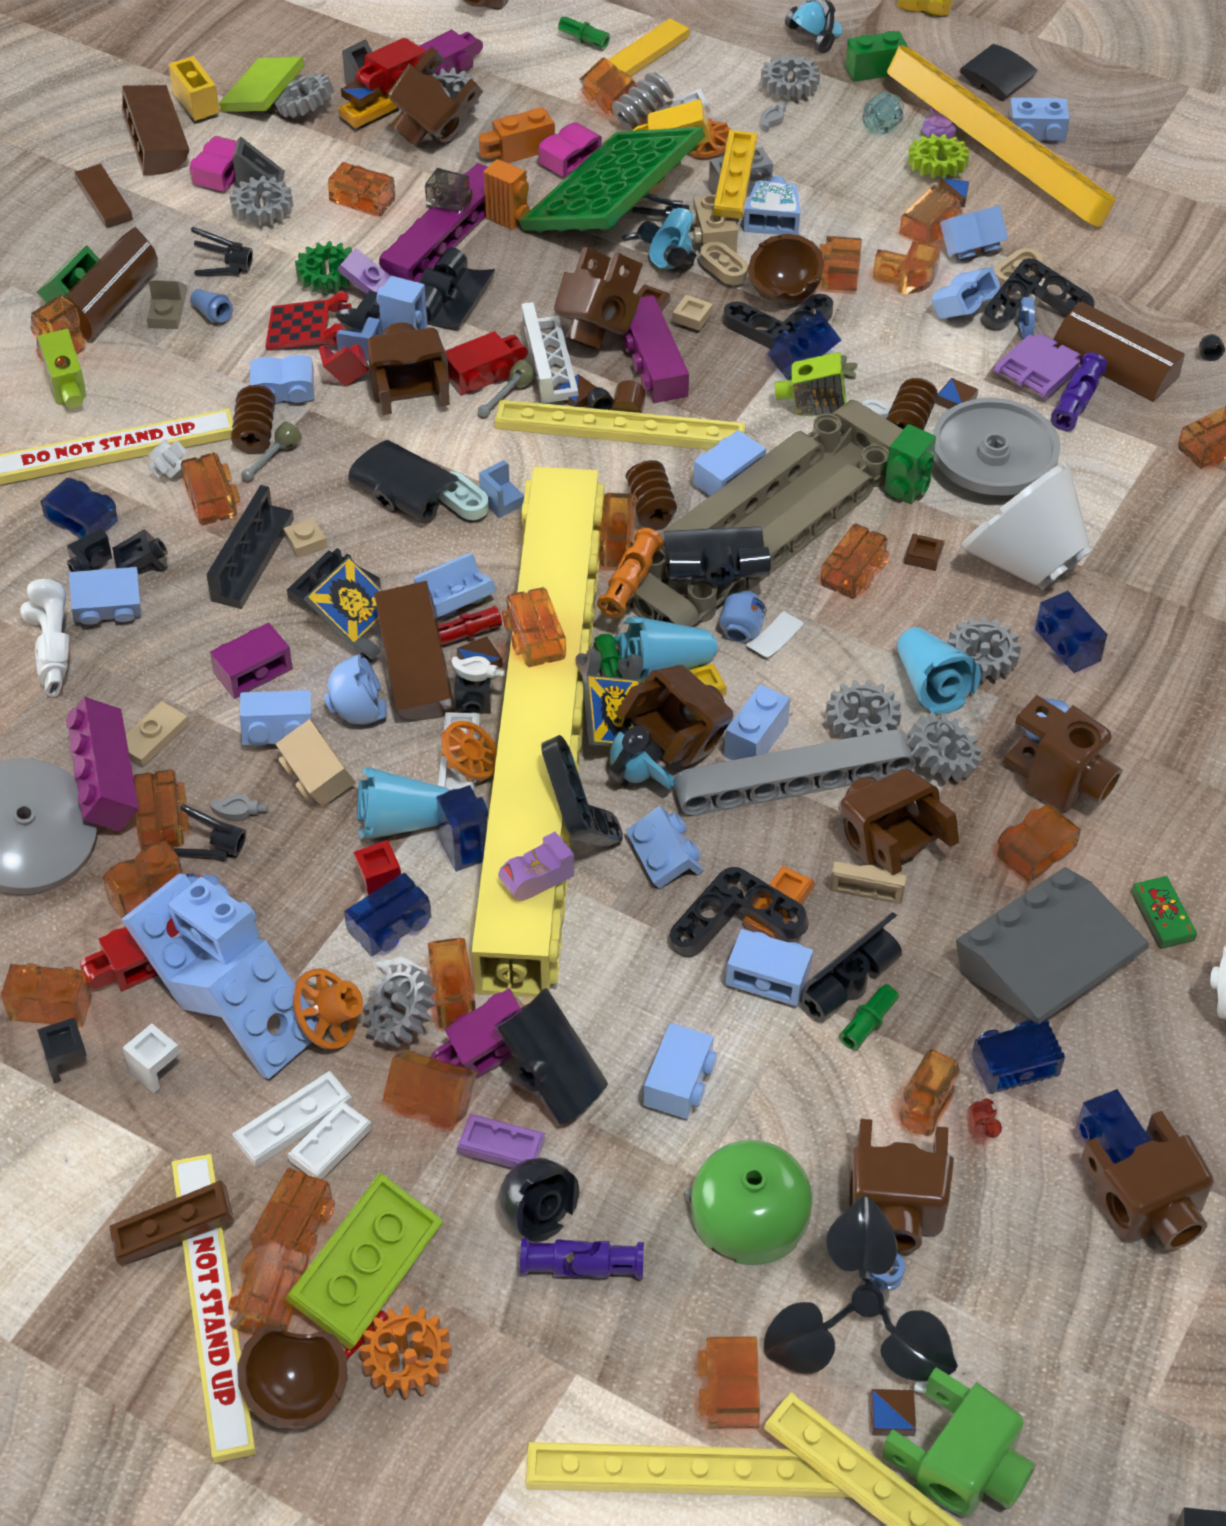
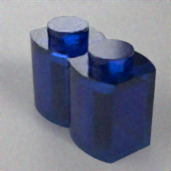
[40,478,118,539]

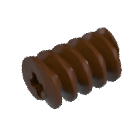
[886,378,938,430]
[231,385,276,454]
[625,460,677,530]

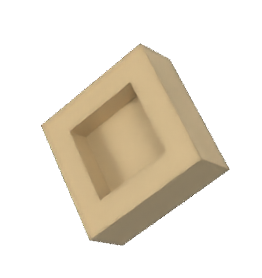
[672,295,713,330]
[283,518,327,558]

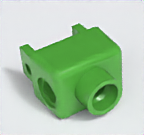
[882,1367,1036,1518]

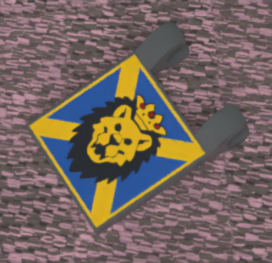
[304,557,383,663]
[575,650,643,746]

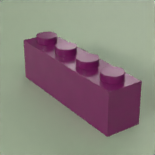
[623,295,689,404]
[66,696,139,831]

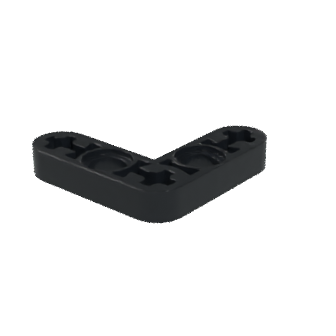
[983,258,1094,330]
[723,294,834,355]
[541,735,623,848]
[670,867,809,957]

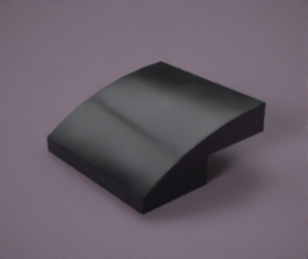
[959,44,1038,102]

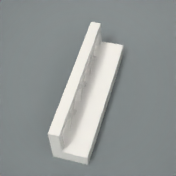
[521,302,578,404]

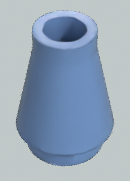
[190,289,233,323]

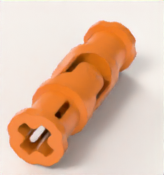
[597,528,663,619]

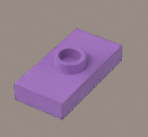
[337,248,390,294]
[457,1114,545,1168]

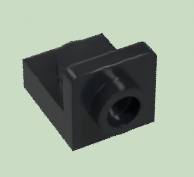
[67,529,113,572]
[112,529,168,571]

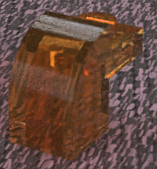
[873,241,941,294]

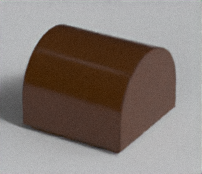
[611,380,646,413]

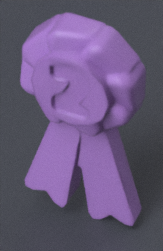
[922,106,957,139]

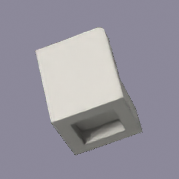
[123,1023,180,1093]

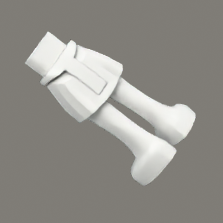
[20,579,69,697]

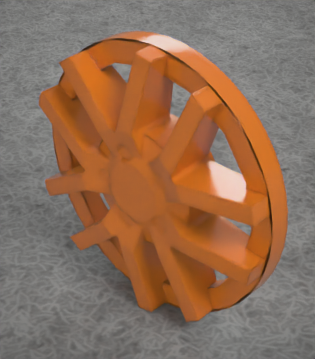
[688,118,731,158]
[440,721,497,783]

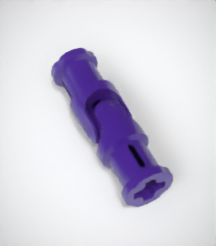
[1050,352,1108,432]
[520,1238,644,1279]

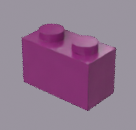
[210,622,293,699]

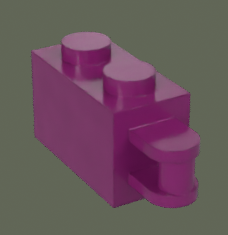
[419,29,483,76]
[431,988,524,1080]

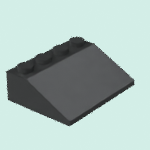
[956,867,1149,1024]

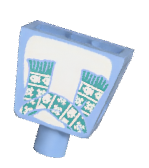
[744,176,800,235]

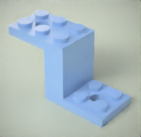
[121,874,318,1079]

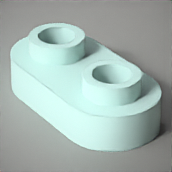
[437,471,489,520]

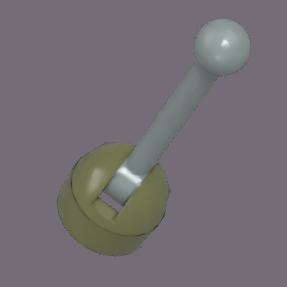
[478,360,536,417]
[241,421,302,481]

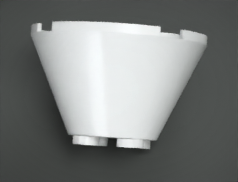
[961,461,1092,590]

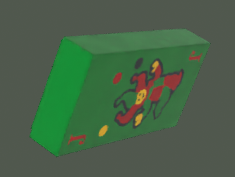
[1132,876,1197,949]

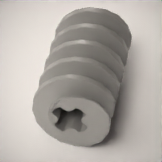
[612,72,674,131]

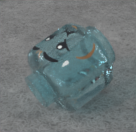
[862,92,904,134]

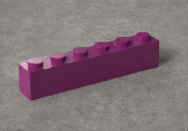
[379,163,487,283]

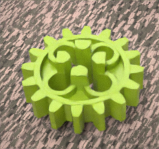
[908,134,970,179]

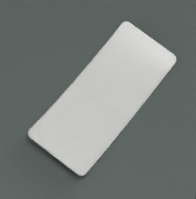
[747,611,804,657]

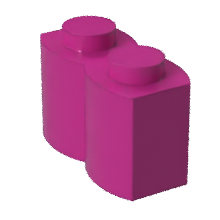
[539,122,602,177]
[190,136,237,191]

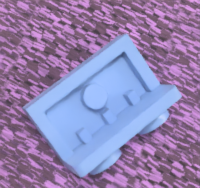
[414,553,496,617]
[626,806,704,888]

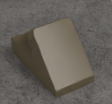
[147,280,188,329]

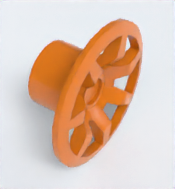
[293,968,363,1050]

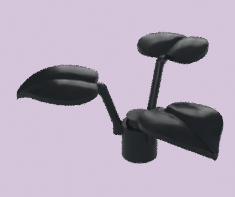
[764,1195,958,1381]

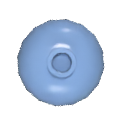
[324,654,388,725]

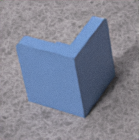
[336,317,381,361]
[479,460,524,518]

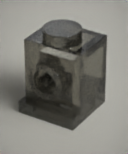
[425,168,472,213]

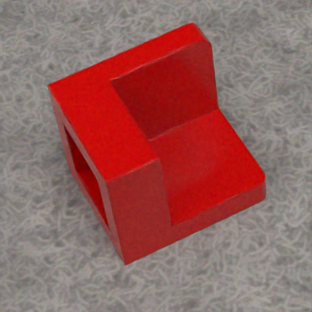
[318,344,369,387]
[353,840,404,904]

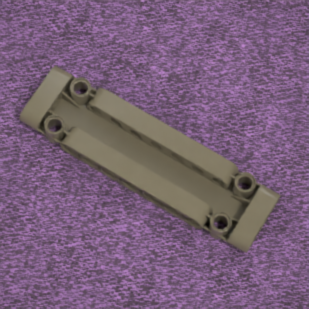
[626,400,903,627]

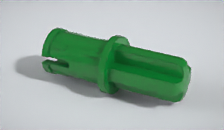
[558,16,610,50]
[593,633,623,678]
[838,984,899,1051]

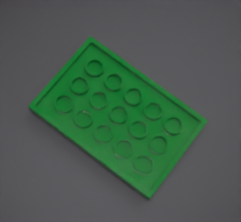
[519,127,705,232]

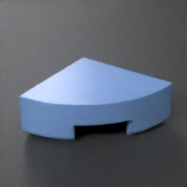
[1017,297,1035,340]

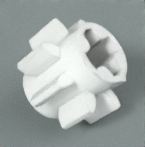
[148,439,187,479]

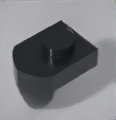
[335,290,380,333]

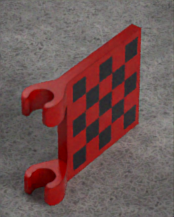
[265,292,352,350]

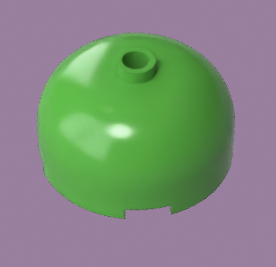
[691,1140,812,1265]

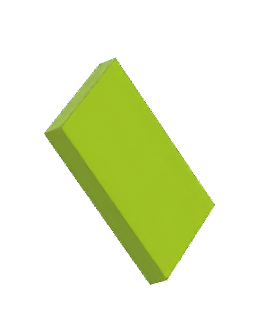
[219,56,305,112]

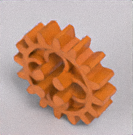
[360,1305,452,1398]

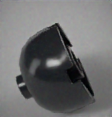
[498,1157,580,1242]

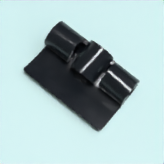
[420,247,495,327]
[348,440,459,523]
[664,527,770,586]
[800,912,902,1022]
[494,988,608,1125]

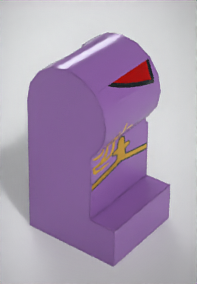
[498,831,574,901]

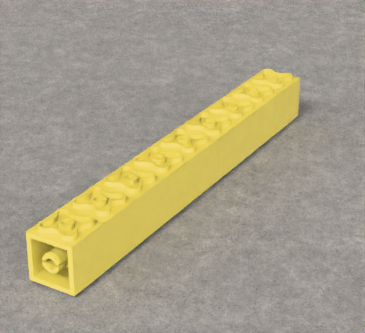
[472,467,604,997]

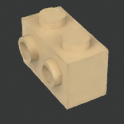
[689,194,738,253]
[276,719,356,807]

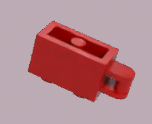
[355,37,427,94]
[445,331,528,396]
[80,918,179,992]

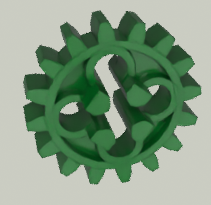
[295,241,352,294]

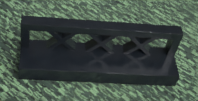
[206,485,294,609]

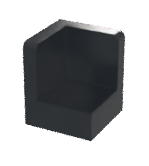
[37,1017,87,1083]

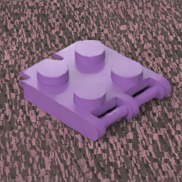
[994,333,1081,400]

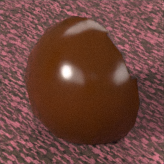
[747,234,825,305]
[237,1325,348,1429]

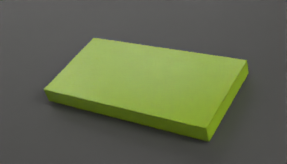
[285,1172,444,1350]

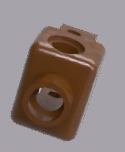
[389,46,483,147]
[554,247,643,350]
[367,322,450,415]
[615,665,734,767]
[1003,695,1123,811]
[841,769,959,875]
[1080,1111,1214,1251]
[849,1119,954,1253]

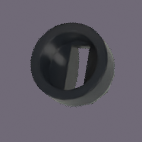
[1199,334,1225,361]
[587,387,613,410]

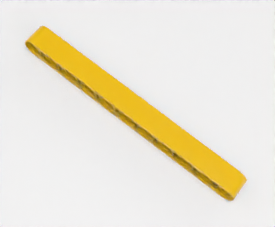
[887,46,1116,227]

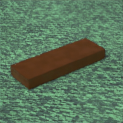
[74,164,133,228]
[109,1180,234,1266]

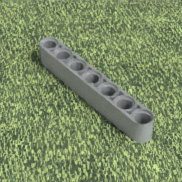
[673,730,916,816]

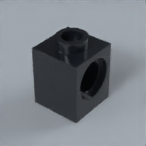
[455,660,493,714]

